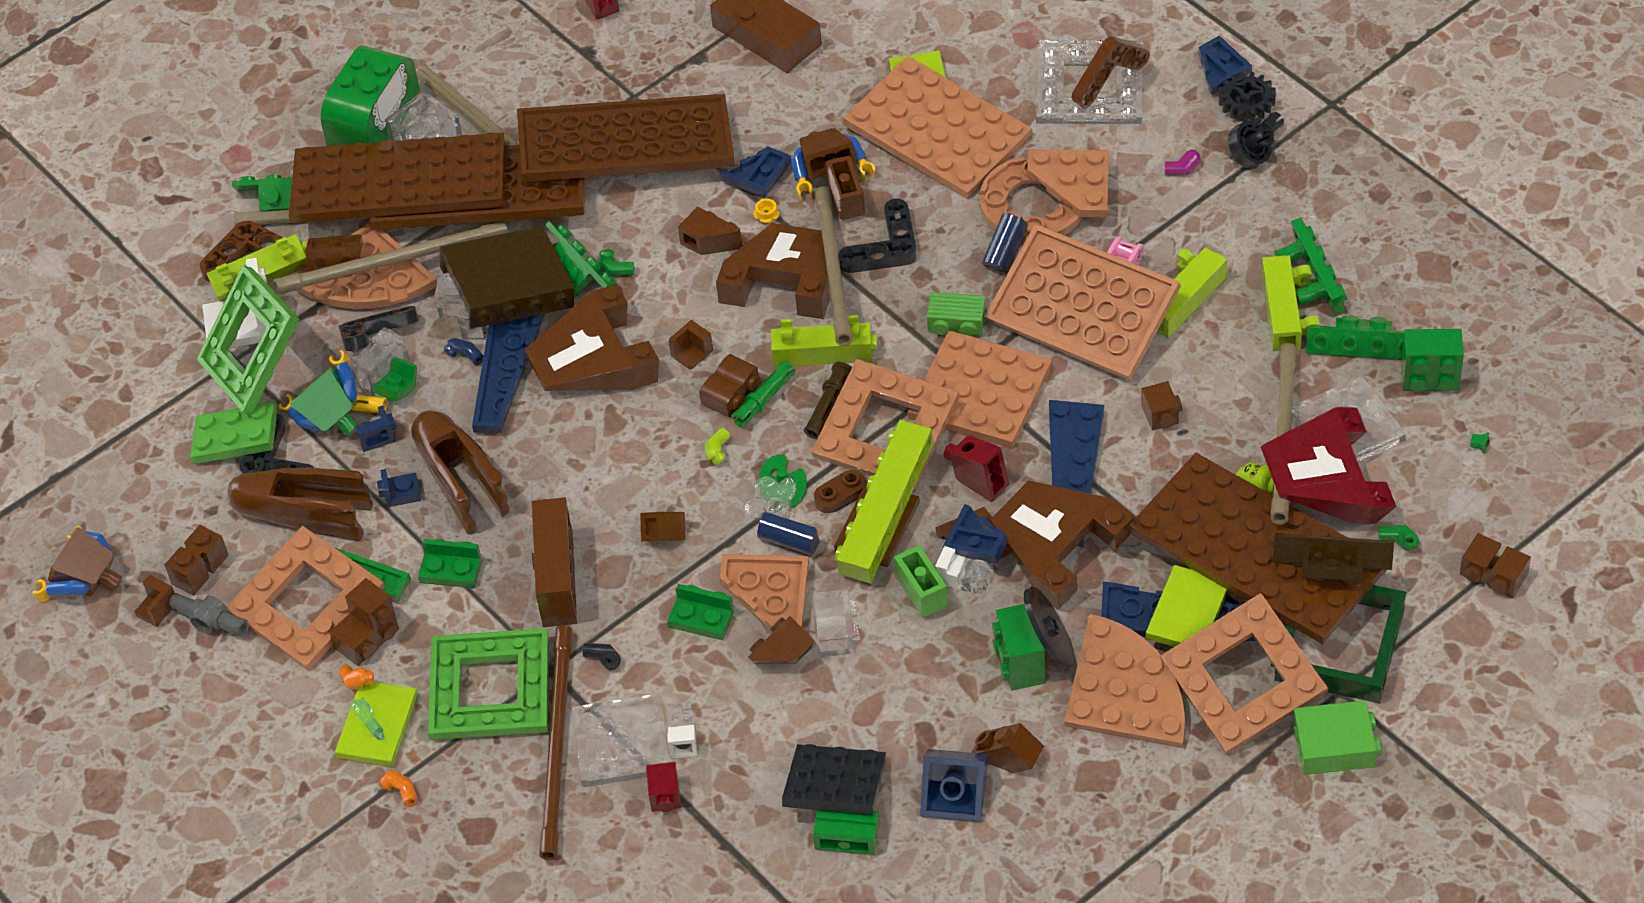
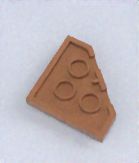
[1028,149,1109,217]
[720,554,809,633]

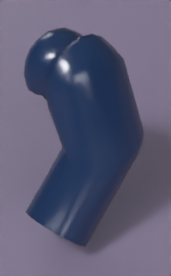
[444,338,484,365]

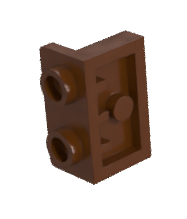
[305,234,363,272]

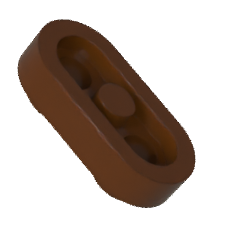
[814,470,866,513]

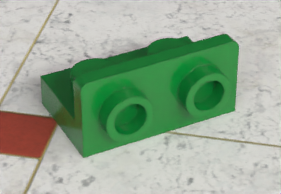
[418,539,482,589]
[667,584,734,641]

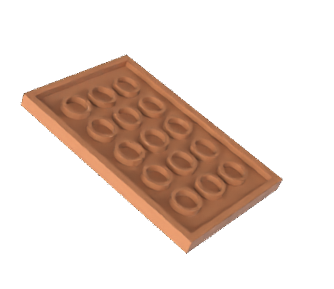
[843,56,1032,199]
[984,224,1181,381]

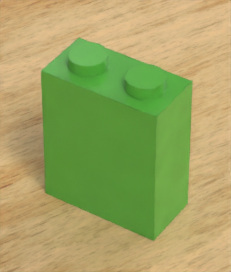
[1293,700,1381,775]

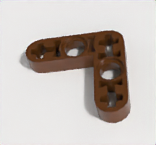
[1071,36,1150,109]
[199,221,283,282]

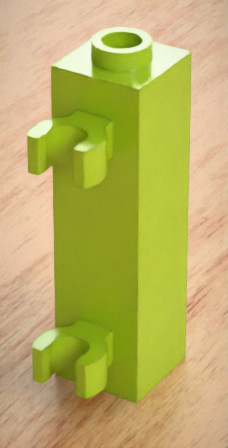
[206,234,307,301]
[1157,247,1227,338]
[1261,255,1320,351]
[771,315,877,368]

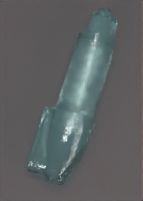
[353,698,384,740]

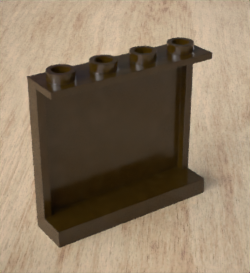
[440,226,575,329]

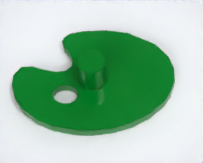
[759,454,807,510]

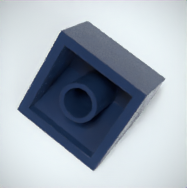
[920,749,988,821]

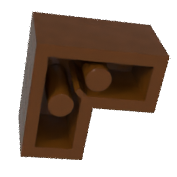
[329,578,399,666]

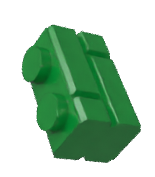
[813,810,880,855]

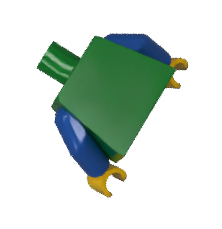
[279,350,358,436]

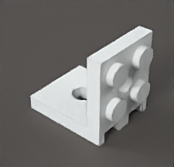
[203,258,267,348]

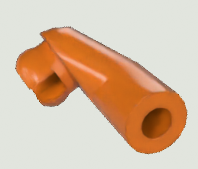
[339,666,374,690]
[380,770,418,807]

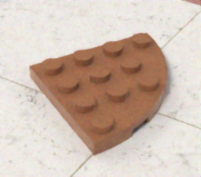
[291,222,438,309]
[1064,614,1185,748]

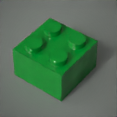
[1401,329,1464,392]
[991,604,1046,691]

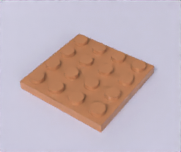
[908,330,1052,449]

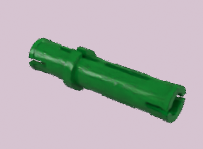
[732,361,795,428]

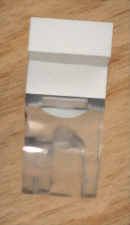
[935,546,994,594]
[667,701,697,759]

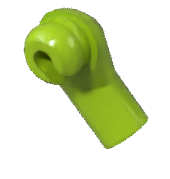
[704,427,730,465]

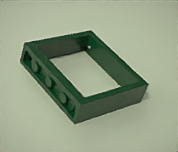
[1270,585,1407,704]

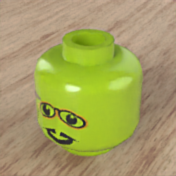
[1236,462,1274,495]

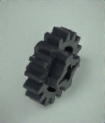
[1219,72,1276,122]

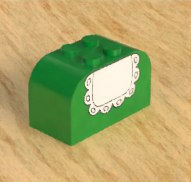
[321,45,420,146]

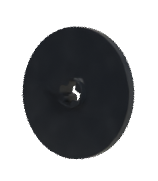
[1024,586,1074,669]

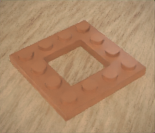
[811,359,960,491]
[226,526,386,671]
[1161,593,1328,755]

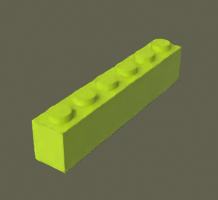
[835,420,934,584]

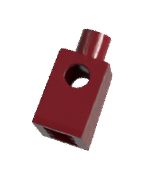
[943,436,1009,502]

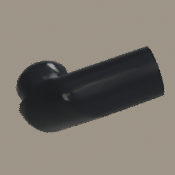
[582,643,621,670]

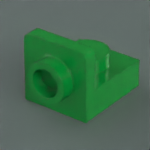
[374,357,417,402]

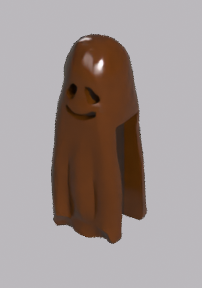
[411,410,509,534]
[228,468,373,541]

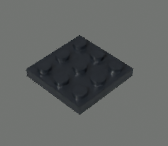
[782,744,886,815]

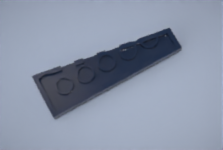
[472,314,545,433]
[1049,400,1104,547]
[1101,582,1256,641]

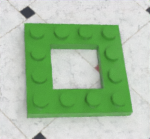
[197,265,299,414]
[428,628,549,740]

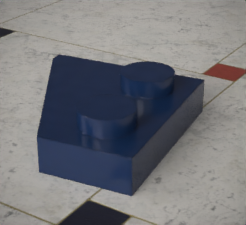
[1198,36,1252,95]
[720,147,791,198]
[943,504,1008,564]

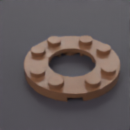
[980,156,1083,243]

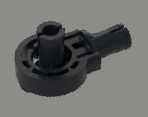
[1228,112,1284,168]

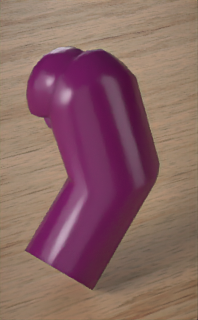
[1165,150,1201,175]

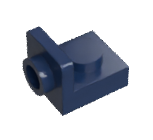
[356,405,397,452]
[377,469,421,507]

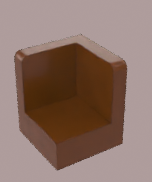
[669,320,713,369]
[640,512,686,542]
[134,575,174,627]

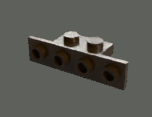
[1273,533,1394,583]

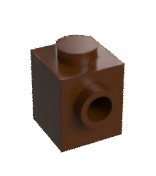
[1141,381,1182,430]

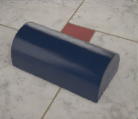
[982,213,1028,274]
[757,512,820,555]

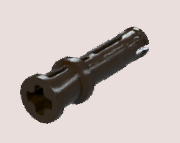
[804,361,852,439]

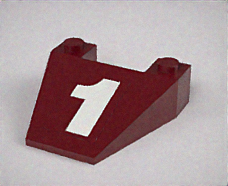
[1260,407,1397,524]

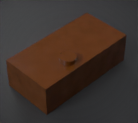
[710,0,822,74]
[532,497,577,627]

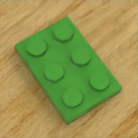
[190,401,278,464]

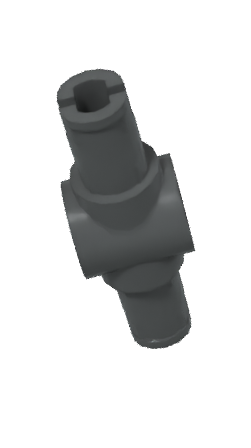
[169,593,249,637]

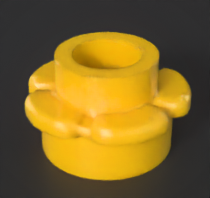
[753,199,780,223]

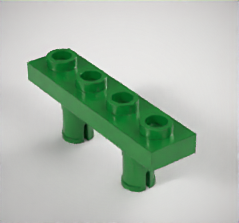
[1274,217,1347,316]

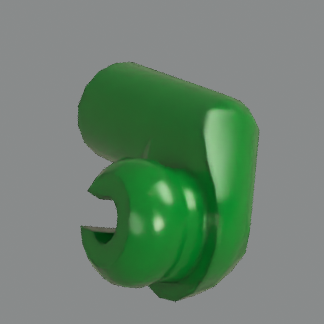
[599,249,635,275]
[1378,525,1419,550]

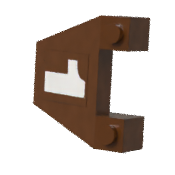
[716,223,830,319]
[525,284,659,391]
[990,480,1134,610]

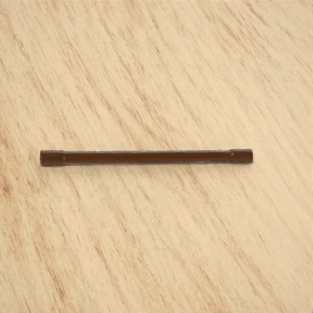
[539,625,573,860]

